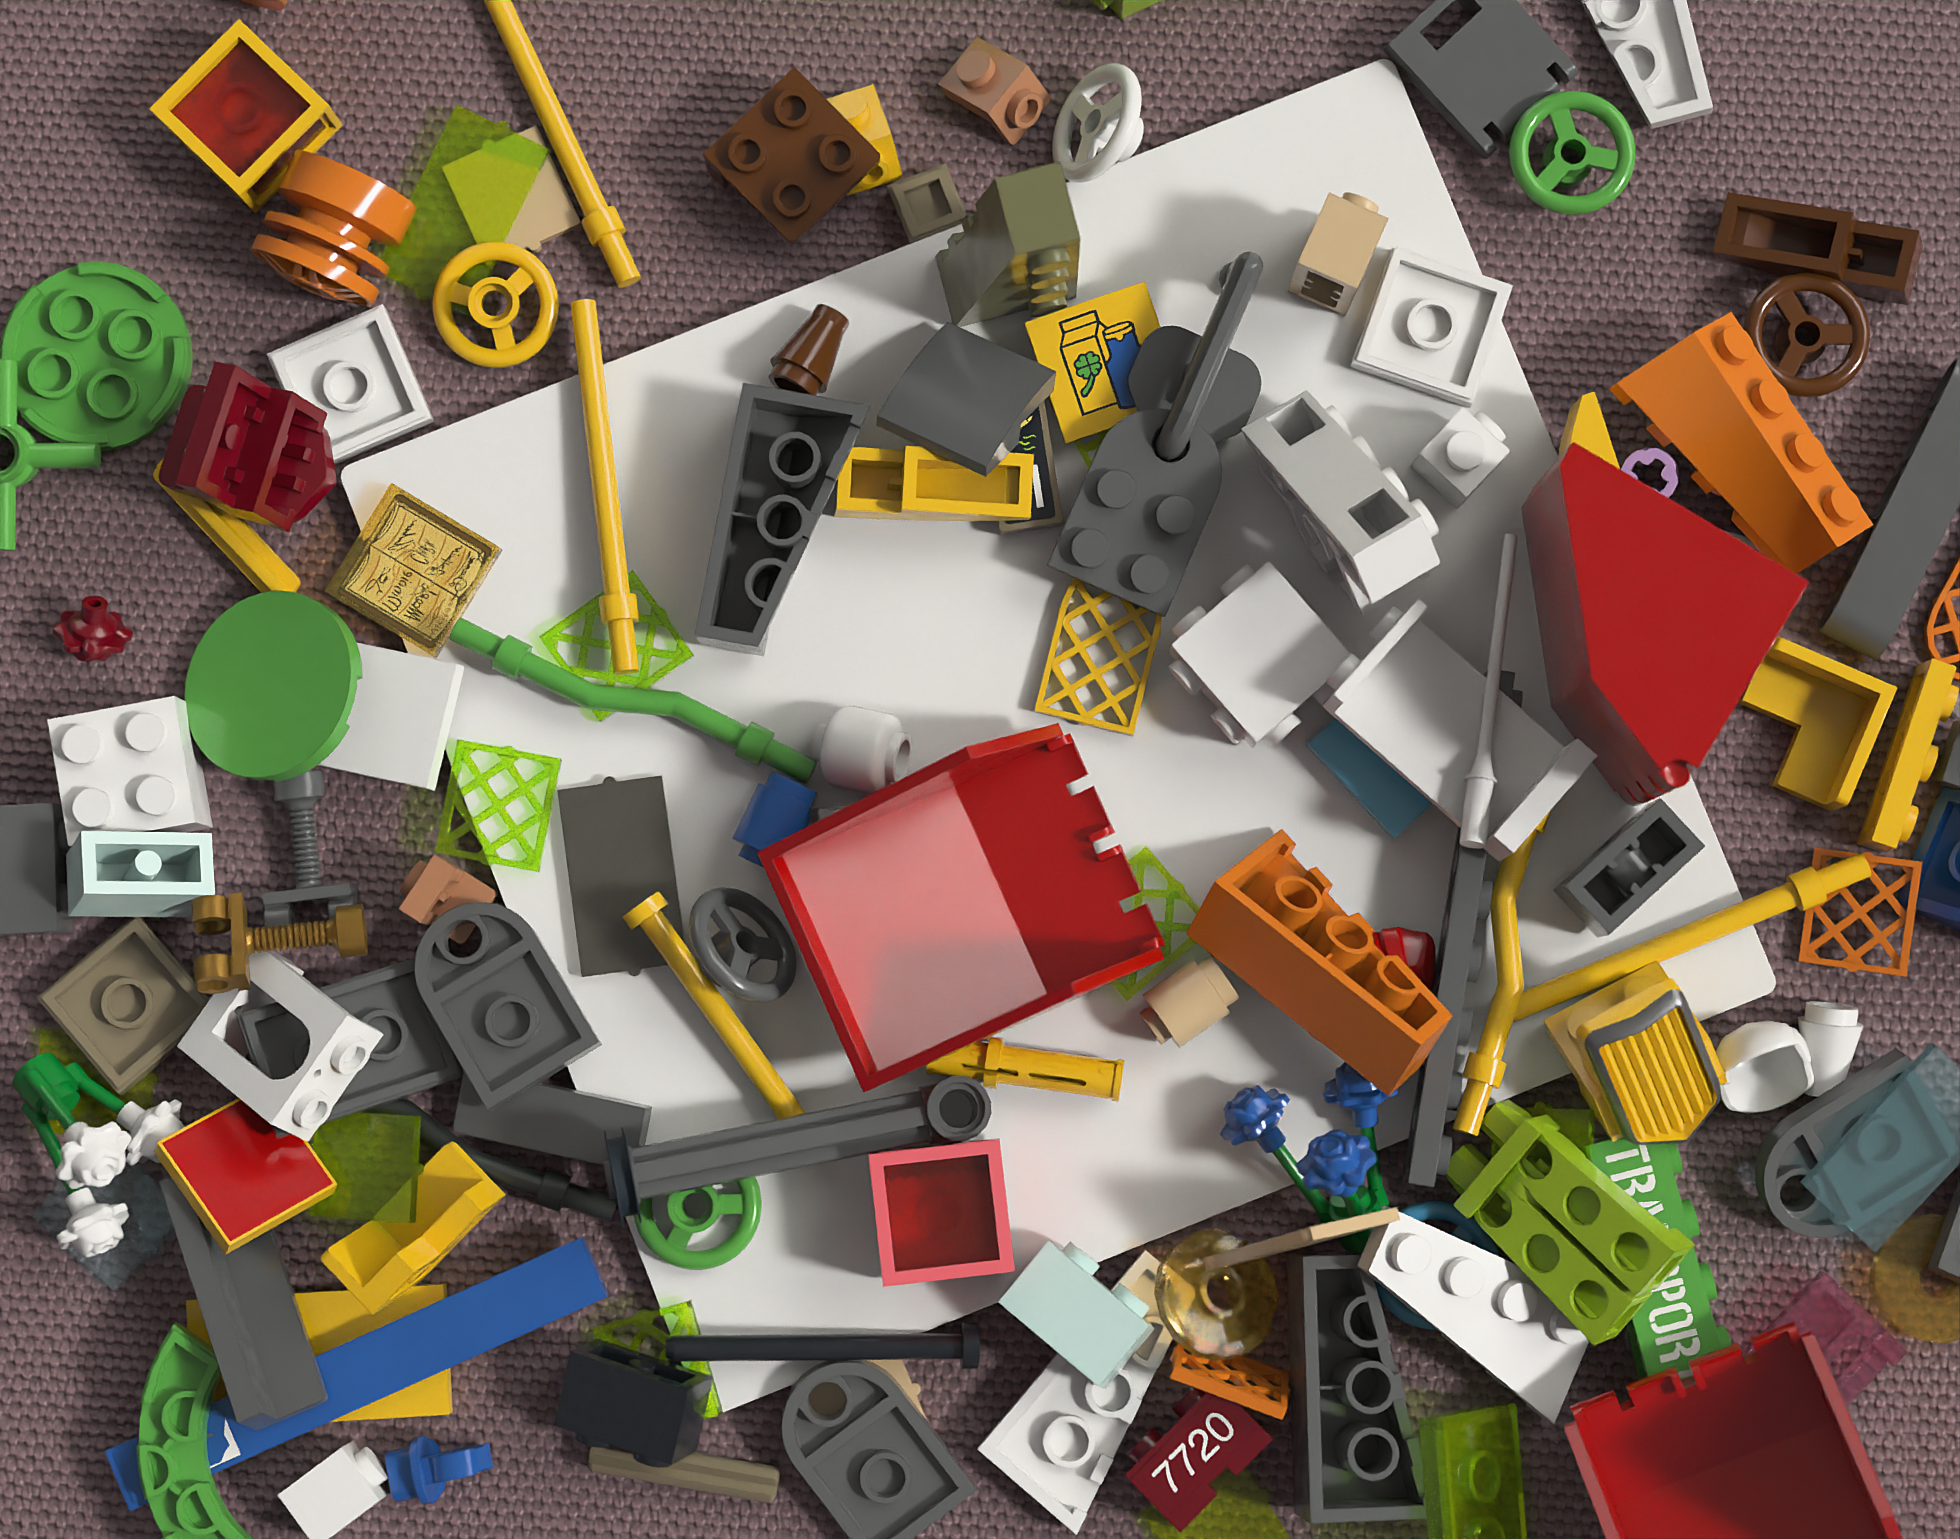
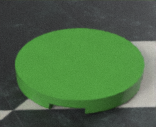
[0,262,193,451]
[184,591,363,782]

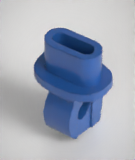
[385,1436,494,1505]

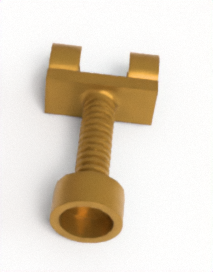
[192,892,368,994]

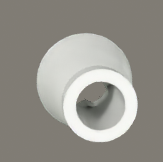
[1798,1001,1863,1097]

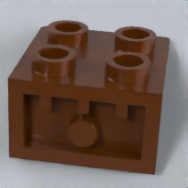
[703,67,881,244]

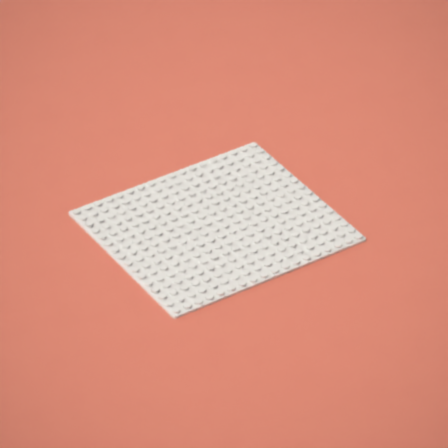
[341,59,1776,1416]

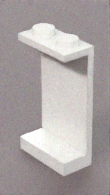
[1322,599,1598,862]

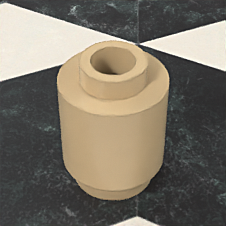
[1139,956,1239,1048]

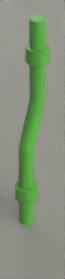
[449,617,817,784]

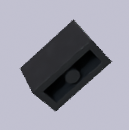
[554,1338,713,1468]

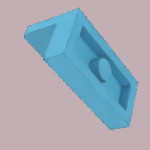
[1306,718,1433,839]

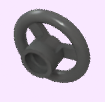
[689,887,797,1003]

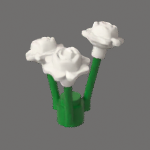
[12,1052,185,1257]

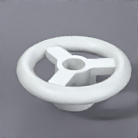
[1052,63,1144,183]

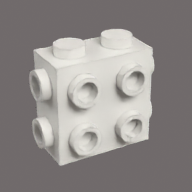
[1168,561,1351,748]

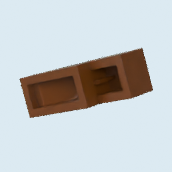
[1713,192,1923,306]

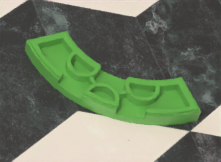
[136,1323,254,1539]

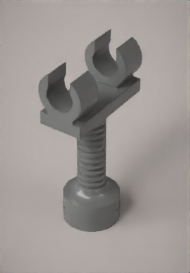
[262,771,358,929]

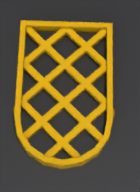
[1034,579,1162,736]

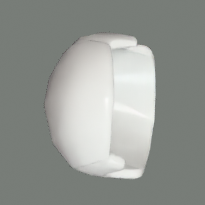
[1716,1020,1814,1114]

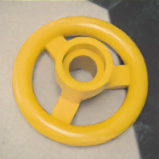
[432,241,559,368]

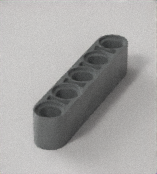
[1818,357,1960,660]

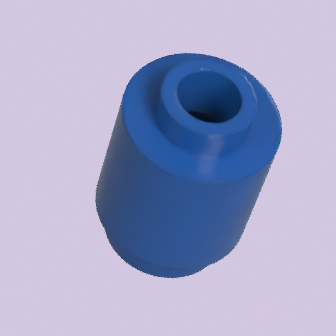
[732,771,817,868]

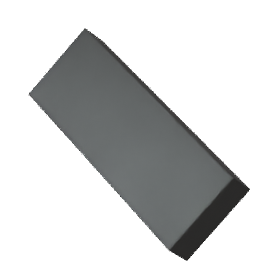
[452,1071,652,1165]

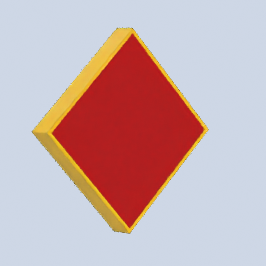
[153,1098,338,1255]

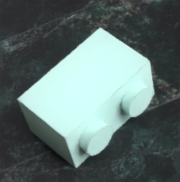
[66,831,215,917]
[999,1241,1155,1389]

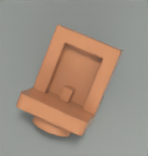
[938,37,1050,145]
[399,854,497,944]

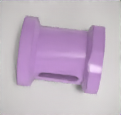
[1621,447,1679,497]

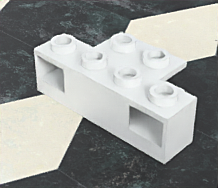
[1241,390,1441,616]

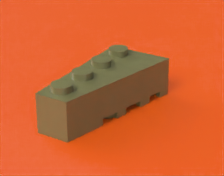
[935,162,1081,327]

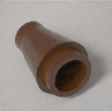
[768,304,850,396]

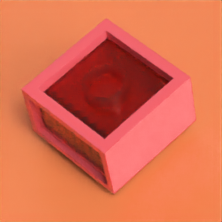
[869,1138,1015,1287]

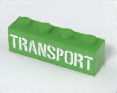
[1576,1136,1732,1380]

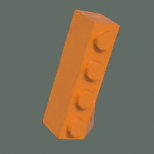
[1609,312,1873,574]
[1186,829,1453,1097]

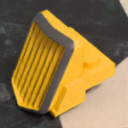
[1543,960,1727,1145]

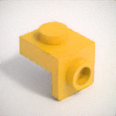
[827,84,902,195]

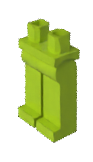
[1445,1100,1695,1345]

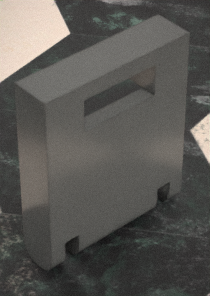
[1383,0,1578,159]

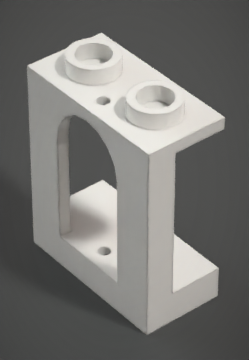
[177,949,384,1141]

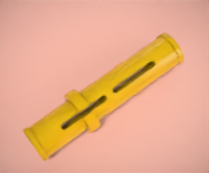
[926,1036,1124,1102]

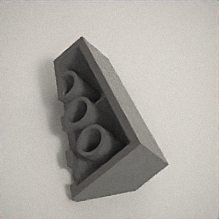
[694,383,871,656]

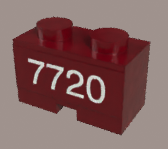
[1125,1387,1273,1533]

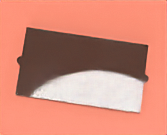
[557,775,685,977]

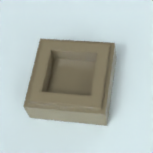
[887,163,966,244]

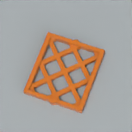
[1798,848,1922,978]
[1170,1332,1291,1420]

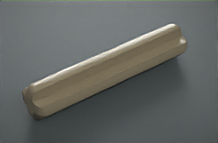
[588,1445,780,1503]

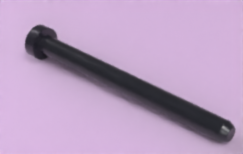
[666,1323,980,1369]

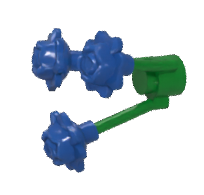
[1220,1062,1398,1252]

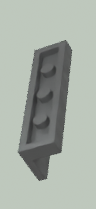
[159,1176,328,1431]

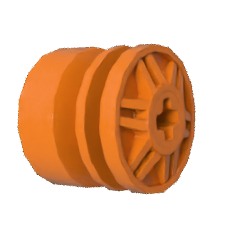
[250,150,417,308]

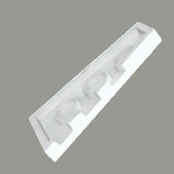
[1580,0,1713,129]
[1357,1205,1589,1424]
[978,1249,1195,1535]

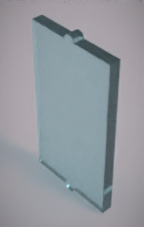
[1800,1042,1960,1253]

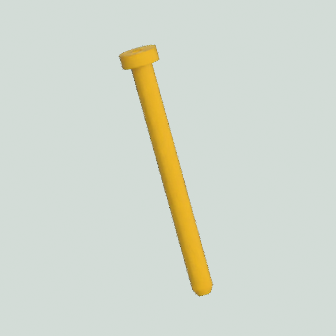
[622,891,806,1119]

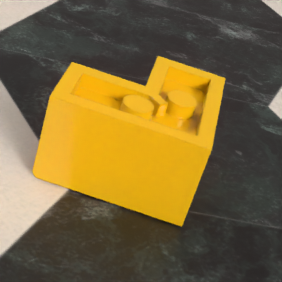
[1738,637,1898,811]
[320,1141,506,1315]

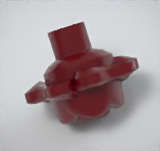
[52,595,133,663]

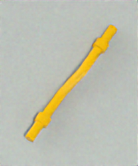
[1452,810,1551,1136]

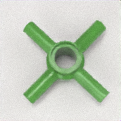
[0,359,101,551]

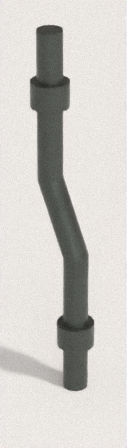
[363,1098,617,1223]

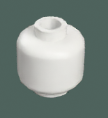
[812,706,912,794]

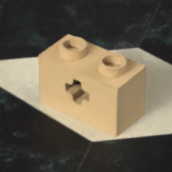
[1288,192,1389,316]

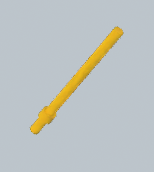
[484,0,641,288]
[570,299,640,675]
[1513,853,1871,1022]

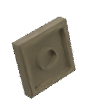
[37,917,211,1095]

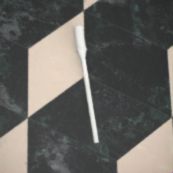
[1460,534,1518,848]

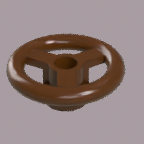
[1743,272,1870,397]

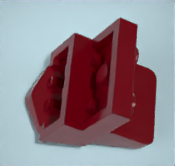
[158,362,336,532]

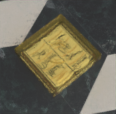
[325,483,503,658]

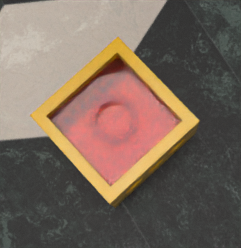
[149,19,343,213]

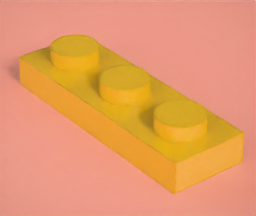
[1857,658,1959,853]

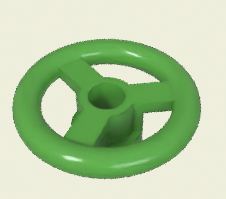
[1509,91,1636,215]
[633,1177,762,1270]

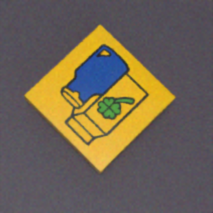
[1024,281,1160,445]

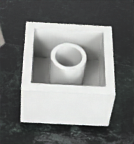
[48,696,213,847]

